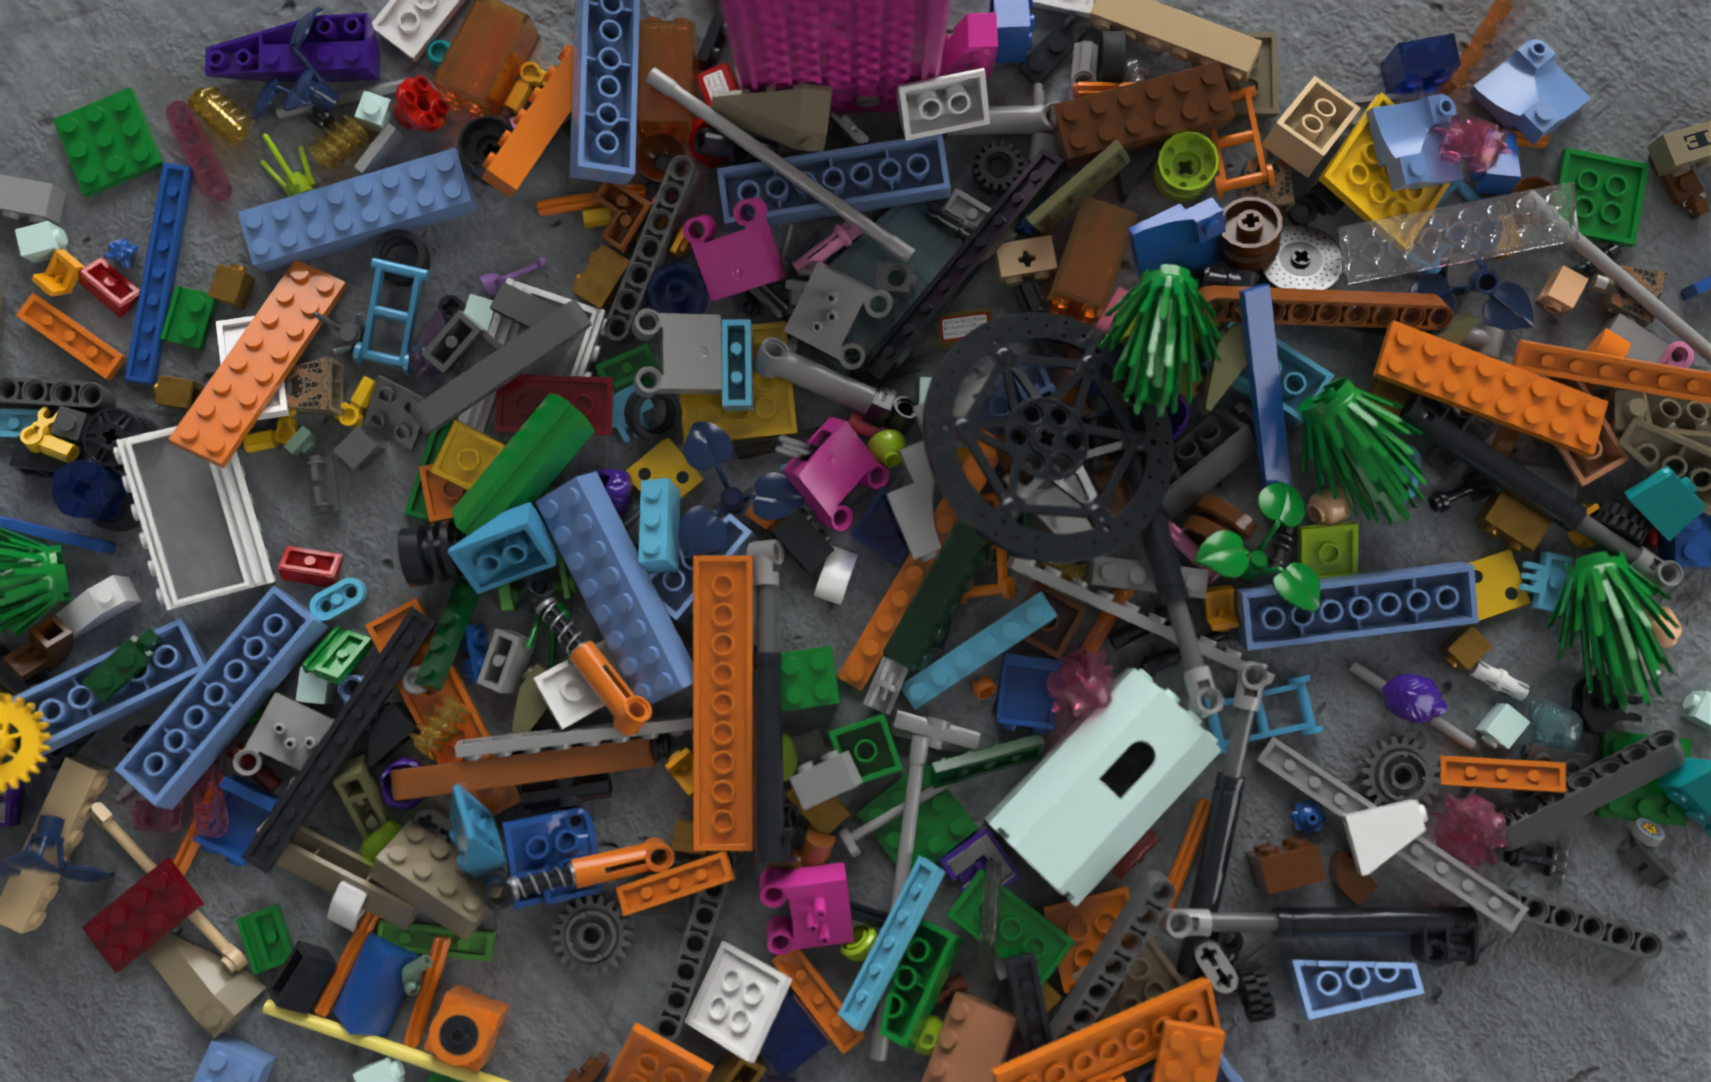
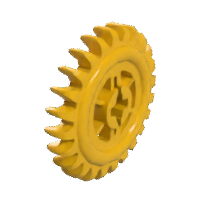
[0,694,52,793]

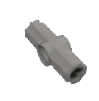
[1068,41,1098,100]
[891,710,981,754]

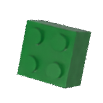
[780,645,840,712]
[829,713,903,783]

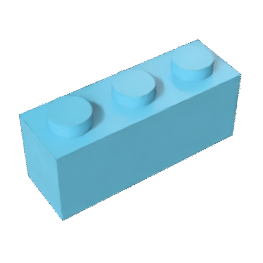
[722,319,754,411]
[638,478,680,574]

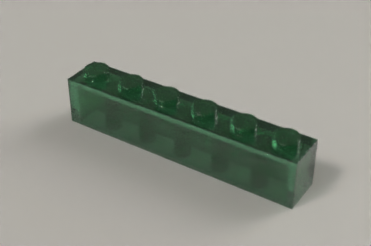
[883,517,1004,671]

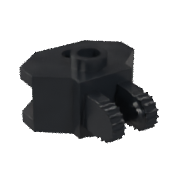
[1571,674,1643,734]

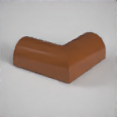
[593,182,653,254]
[766,829,836,870]

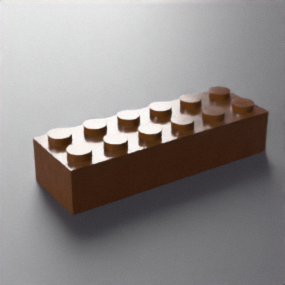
[1049,61,1235,169]

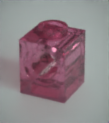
[132,799,184,833]

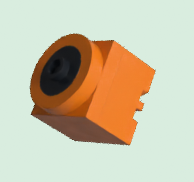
[423,984,511,1072]

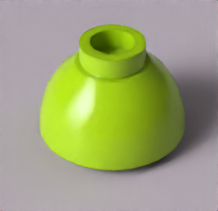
[867,429,906,468]
[840,924,878,962]
[913,1014,943,1056]

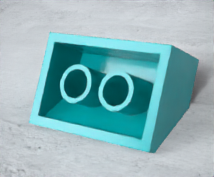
[1658,757,1711,837]

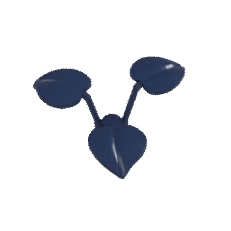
[252,7,339,121]
[1406,201,1534,331]
[678,421,805,559]
[0,815,115,882]

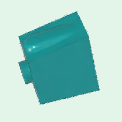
[1625,466,1706,541]

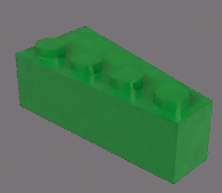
[879,918,964,1049]

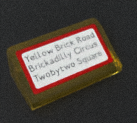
[935,308,993,347]

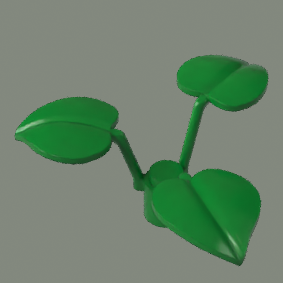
[1194,482,1320,612]

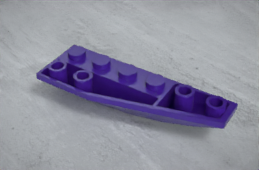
[205,13,380,82]

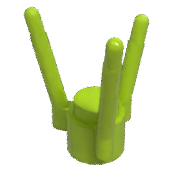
[260,133,316,197]

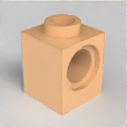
[1536,265,1589,314]

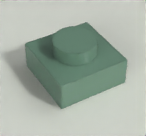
[284,426,320,458]

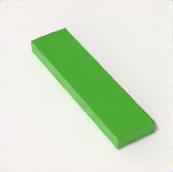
[377,919,496,962]

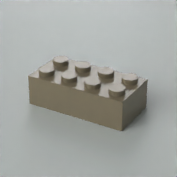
[369,819,504,942]

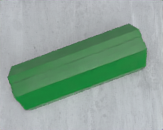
[452,393,595,536]

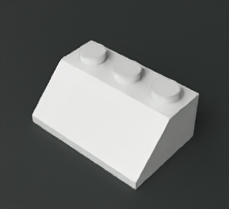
[897,68,990,141]

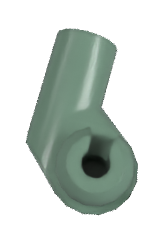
[402,954,433,996]

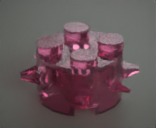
[1434,115,1513,173]
[1047,648,1115,719]
[1431,794,1511,866]

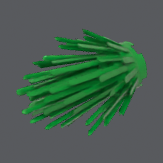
[1098,264,1222,418]
[1297,377,1426,525]
[0,527,71,638]
[1547,551,1681,712]

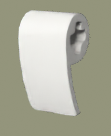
[814,546,858,605]
[327,881,367,932]

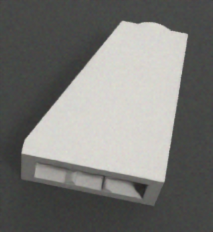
[1341,799,1428,876]

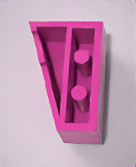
[940,12,998,79]

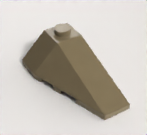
[711,84,832,152]
[1644,392,1711,446]
[1618,417,1711,516]
[144,932,268,1038]

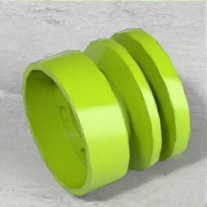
[1153,131,1219,203]

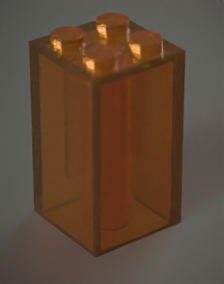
[431,0,541,118]
[636,17,700,140]
[1045,196,1138,324]

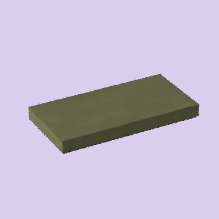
[1027,139,1131,236]

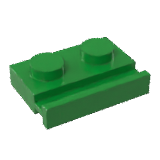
[160,285,218,351]
[595,342,660,394]
[302,626,373,685]
[235,903,294,975]

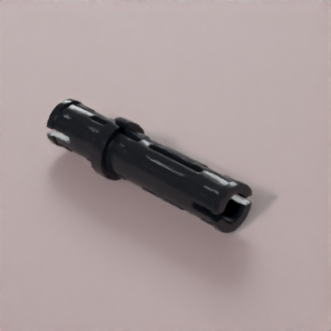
[1108,601,1193,651]

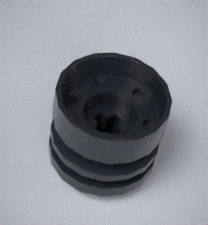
[458,115,514,186]
[82,407,164,472]
[397,520,463,588]

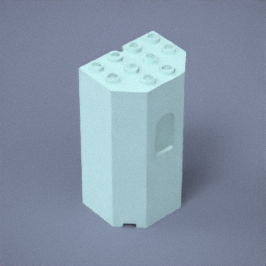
[985,668,1222,907]

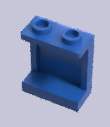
[995,653,1063,734]
[193,775,282,867]

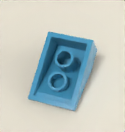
[448,502,558,594]
[449,784,508,878]

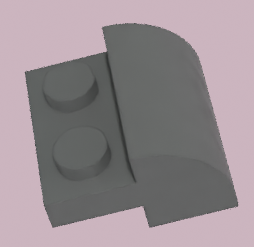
[421,310,503,379]

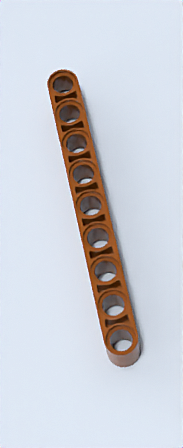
[1199,285,1453,330]
[390,738,657,800]

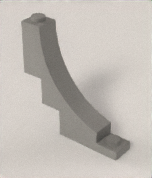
[886,375,999,563]

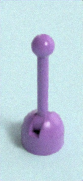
[480,257,547,298]

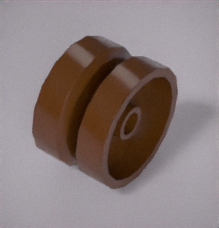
[1219,197,1282,271]
[1181,493,1258,549]

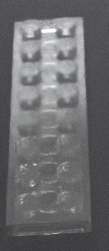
[1338,182,1579,285]

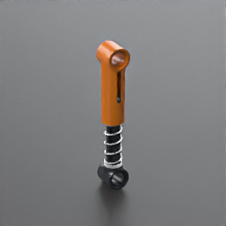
[517,573,652,736]
[480,837,674,911]

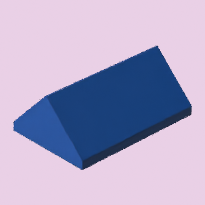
[333,932,420,1036]

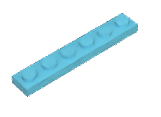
[901,591,1058,710]
[838,856,945,1031]

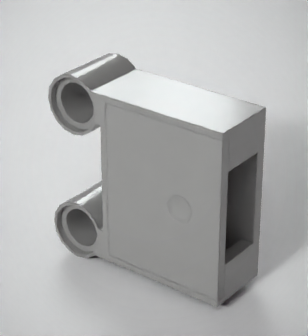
[784,261,893,369]
[632,309,722,398]
[233,692,335,788]

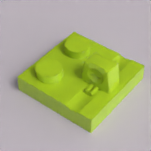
[1298,521,1359,579]

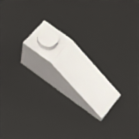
[56,575,142,639]

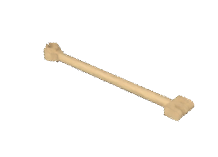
[91,802,248,974]

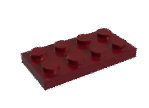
[495,375,614,436]
[81,858,204,973]

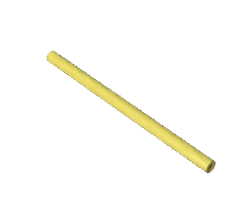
[262,999,511,1082]

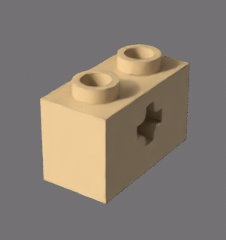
[994,235,1057,286]

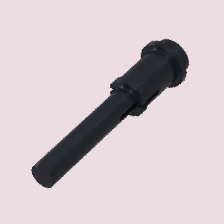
[1139,631,1228,677]

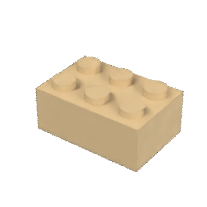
[1262,76,1361,178]

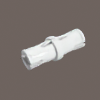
[1468,659,1530,701]

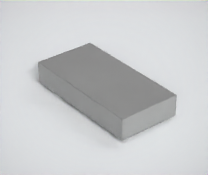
[354,123,404,175]

